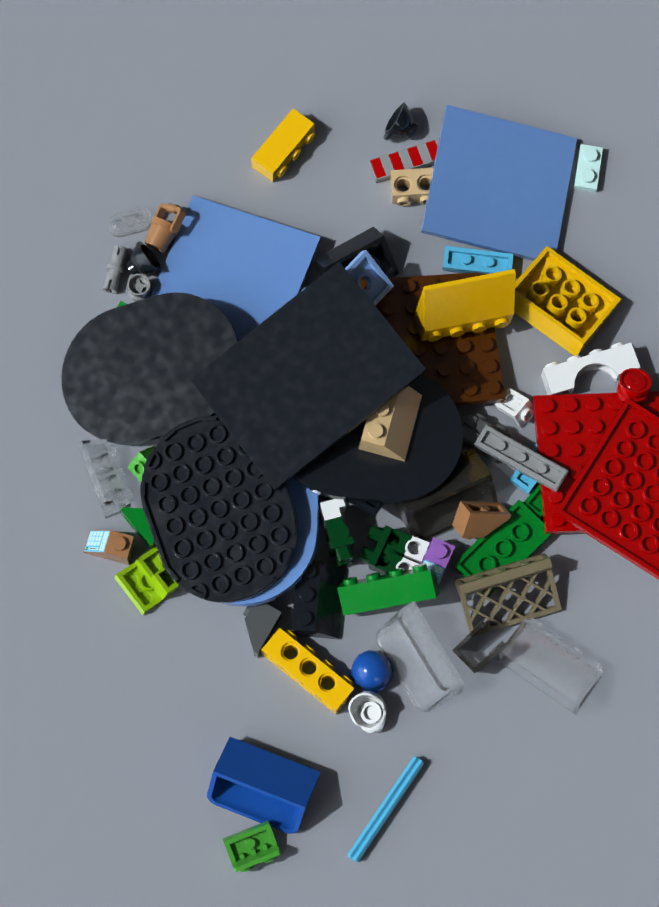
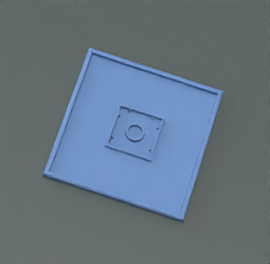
[421,105,577,261]
[150,195,321,340]

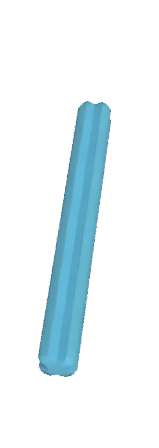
[348,756,424,862]

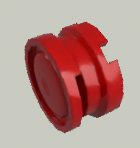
[616,368,652,405]

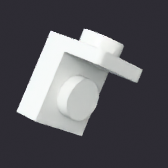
[495,388,534,428]

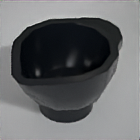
[384,102,418,140]
[126,241,161,275]

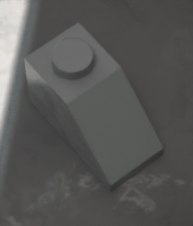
[243,603,282,658]

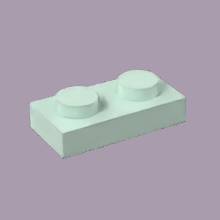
[574,144,603,192]

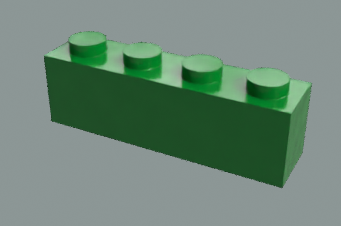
[337,563,440,616]

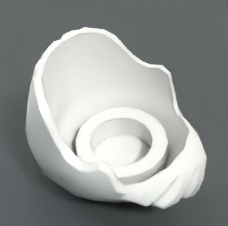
[348,691,387,733]

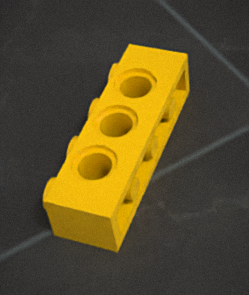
[261,628,354,714]

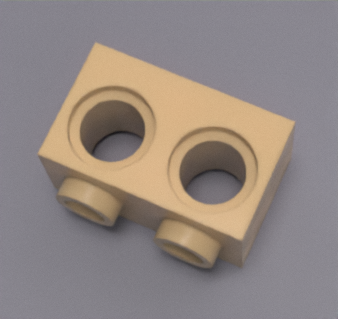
[390,168,433,206]

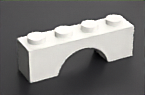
[541,342,640,395]

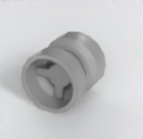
[127,274,152,302]

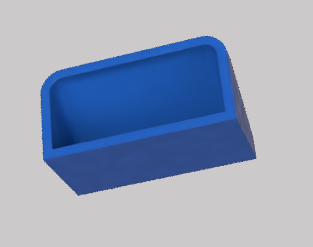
[207,737,321,834]

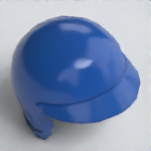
[350,650,394,693]

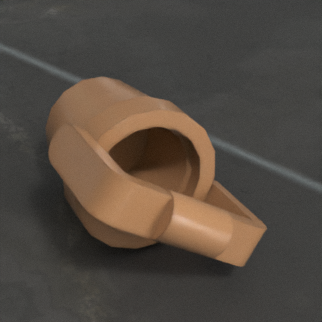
[145,203,186,253]

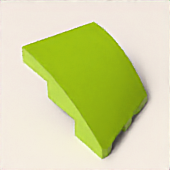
[114,546,180,615]

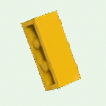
[251,109,315,182]

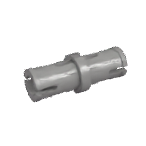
[103,246,128,294]

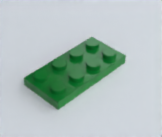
[452,500,552,597]

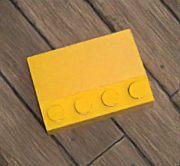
[514,246,621,356]
[414,269,516,342]

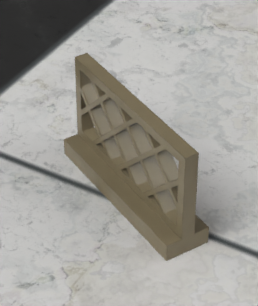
[454,553,562,637]

